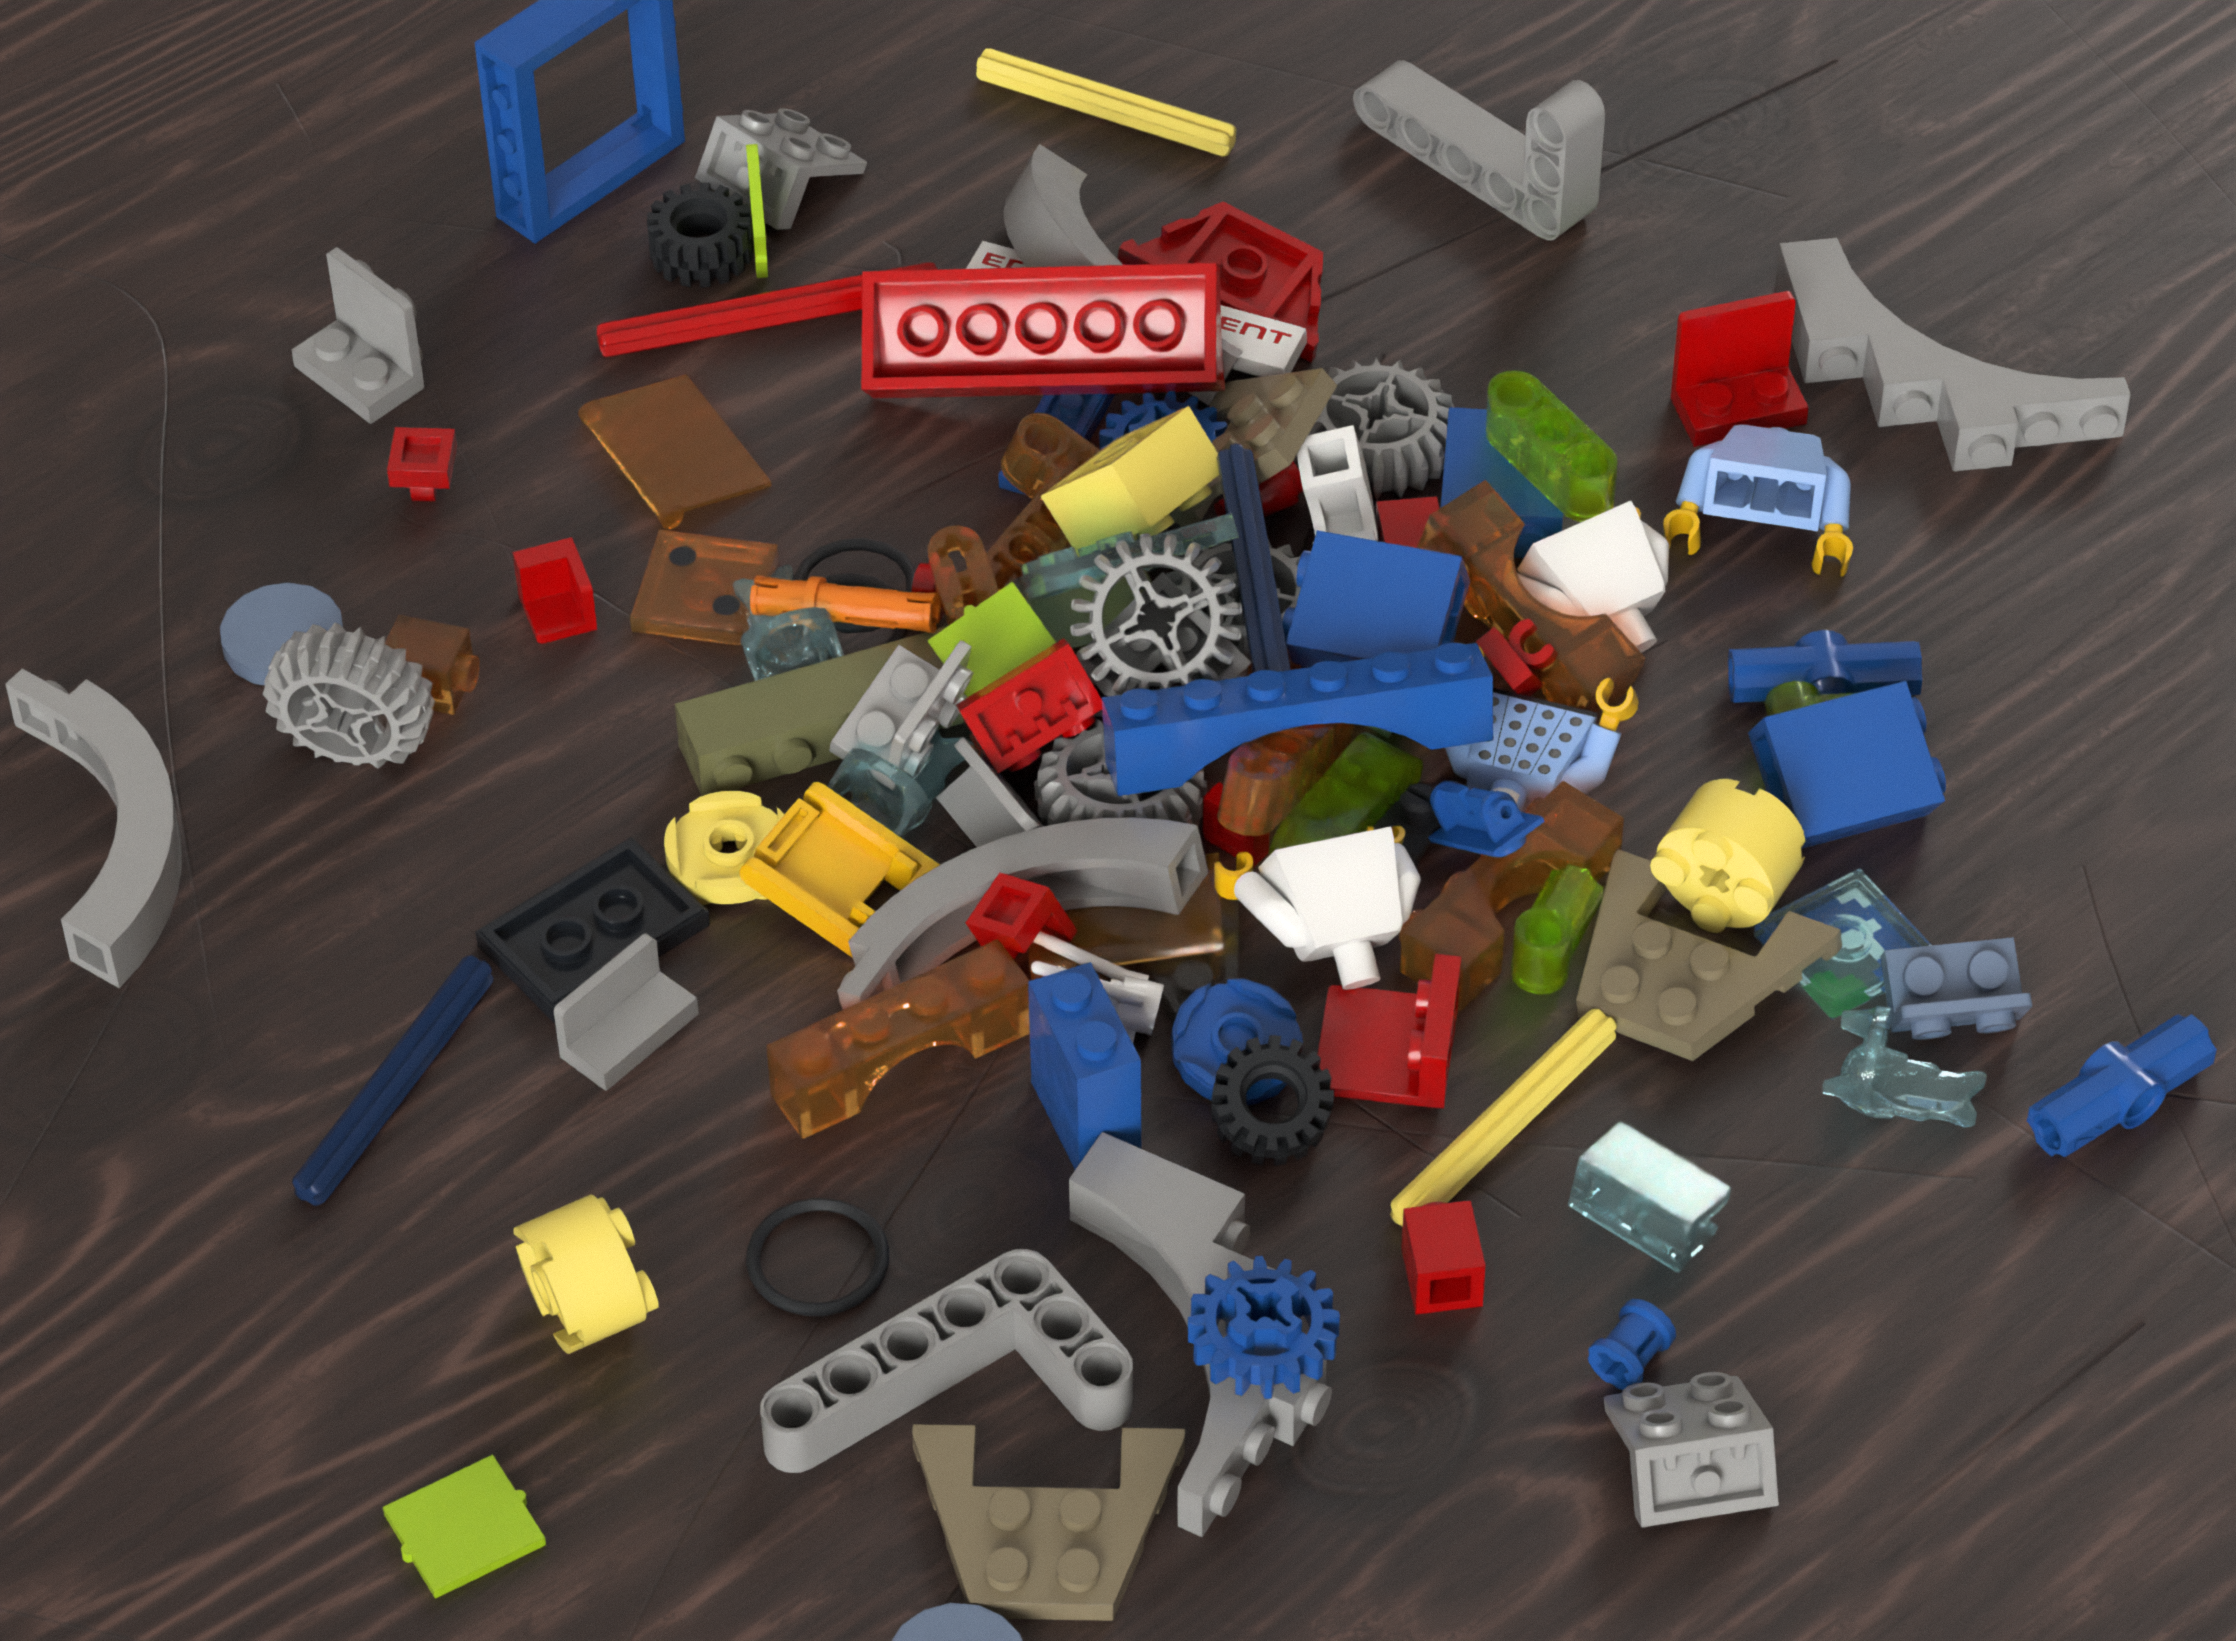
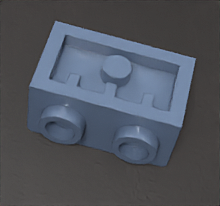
[1880,937,2032,1040]

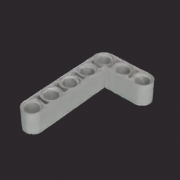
[1353,60,1605,240]
[760,1249,1133,1473]

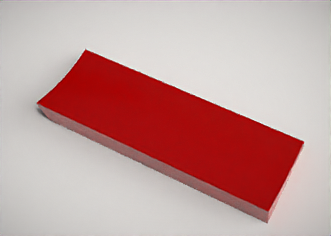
[861,263,1225,399]

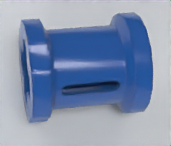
[1588,1299,1676,1390]

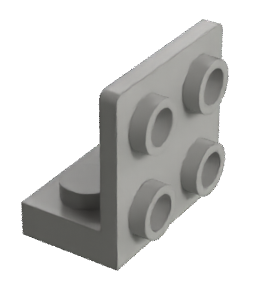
[695,108,867,230]
[291,247,425,424]
[829,640,974,791]
[1604,1372,1779,1527]

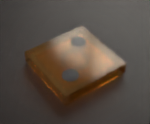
[630,529,779,647]

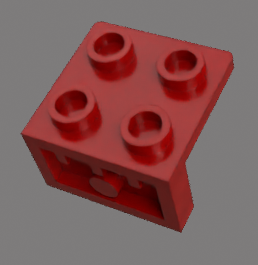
[1670,291,1809,447]
[955,638,1102,774]
[1317,954,1462,1109]

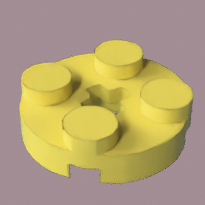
[664,791,784,905]

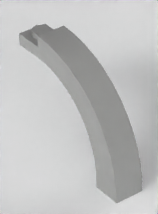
[1003,144,1243,405]
[5,669,182,989]
[837,817,1208,1043]

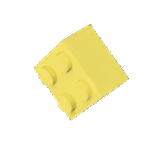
[1041,406,1219,558]

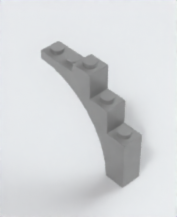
[1775,238,2131,471]
[1069,1132,1332,1537]

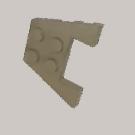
[1134,368,1338,551]
[1576,849,1842,1061]
[912,1424,1185,1621]

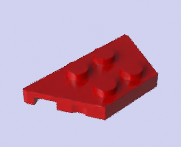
[1117,201,1324,362]

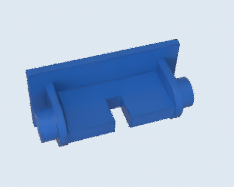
[1428,781,1545,857]

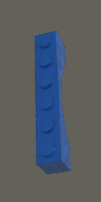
[1102,643,1493,796]

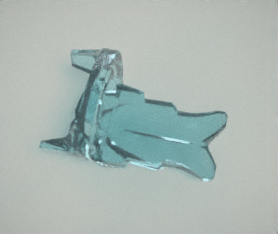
[733,564,843,681]
[827,728,973,839]
[1823,1005,1987,1128]

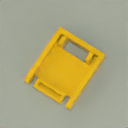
[739,782,940,958]

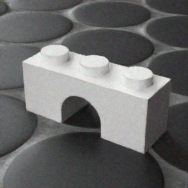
[1297,425,1380,543]

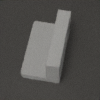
[936,737,1044,847]
[554,933,699,1091]

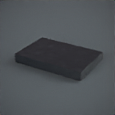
[475,837,710,1023]

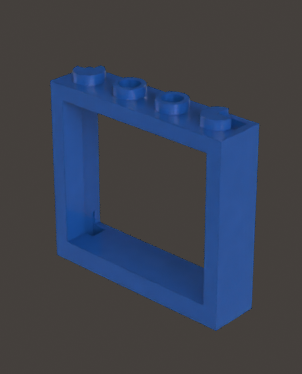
[474,0,685,244]

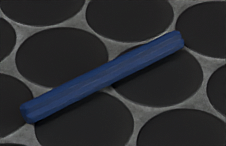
[1217,443,1290,673]
[292,955,493,1206]

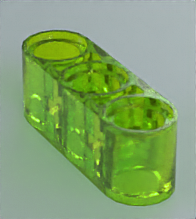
[1485,370,1618,522]
[1269,732,1423,855]

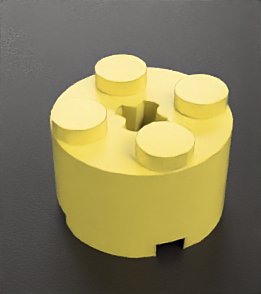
[1650,779,1806,933]
[514,1194,659,1354]

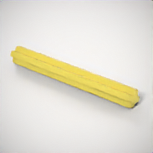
[976,48,1237,157]
[1390,1009,1617,1227]

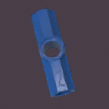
[1727,630,1922,707]
[2027,1014,2217,1157]

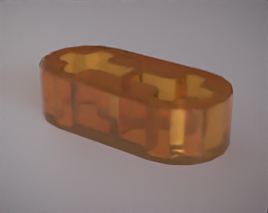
[928,525,998,626]

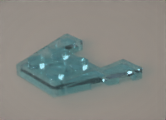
[1005,513,1239,603]

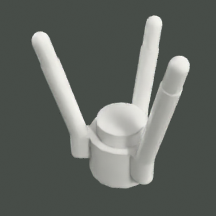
[1031,931,1164,1043]

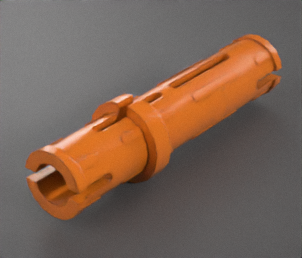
[750,575,941,634]

